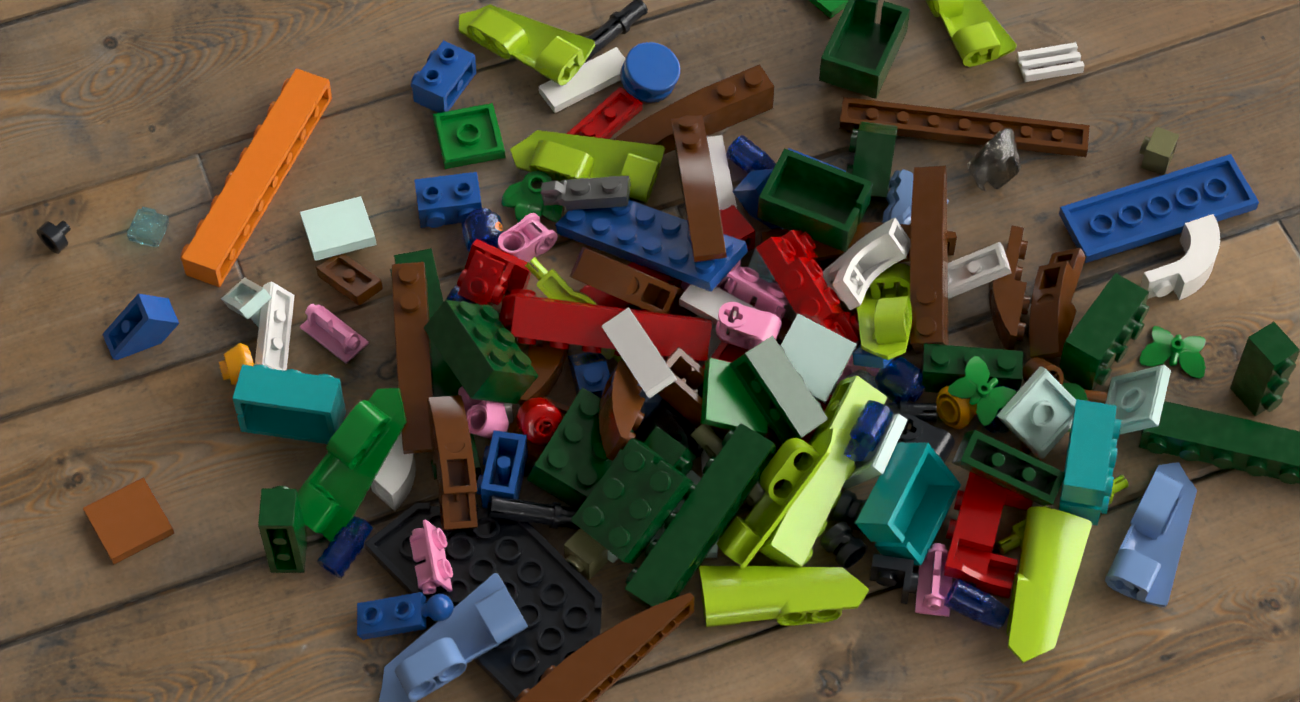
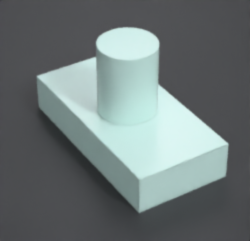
[221,277,272,327]

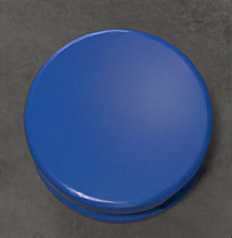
[620,42,680,103]

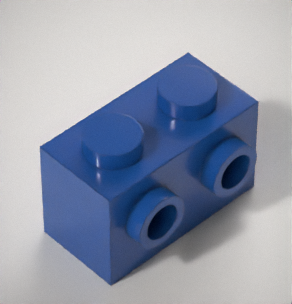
[411,40,476,113]
[414,172,483,228]
[476,431,528,508]

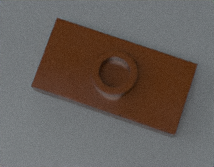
[316,254,383,306]

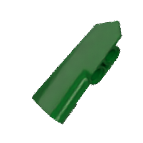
[297,388,407,545]

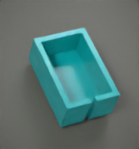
[232,364,346,444]
[1058,399,1121,526]
[855,442,961,566]

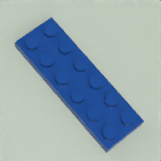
[1059,154,1259,263]
[555,200,748,292]

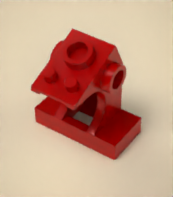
[457,239,534,307]

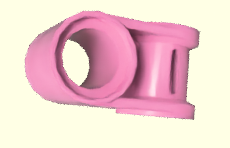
[498,213,558,269]
[715,302,782,350]
[458,386,509,440]

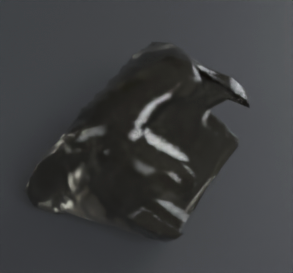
[967,128,1022,191]

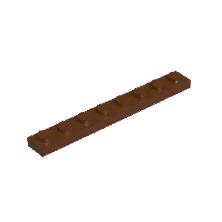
[839,97,1090,157]

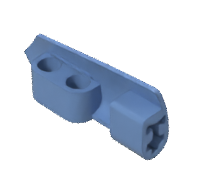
[1105,462,1197,608]
[379,573,528,702]

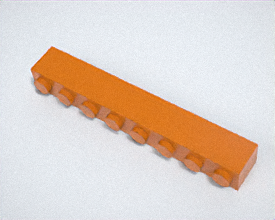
[181,68,332,288]

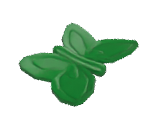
[1139,326,1206,379]
[948,356,1017,426]

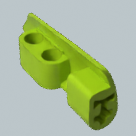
[926,0,1017,67]
[459,4,595,86]
[510,130,665,203]
[857,263,912,360]
[716,428,837,570]
[1006,506,1092,663]
[699,566,869,627]

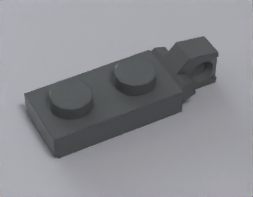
[541,176,631,210]

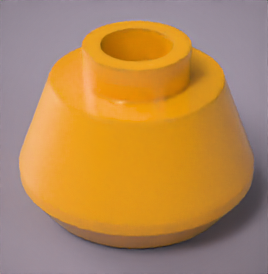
[219,343,254,385]
[936,386,977,429]

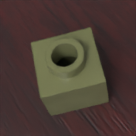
[1139,127,1179,175]
[564,528,608,580]

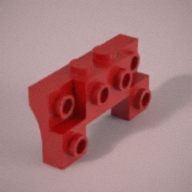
[756,230,861,347]
[943,472,1033,598]

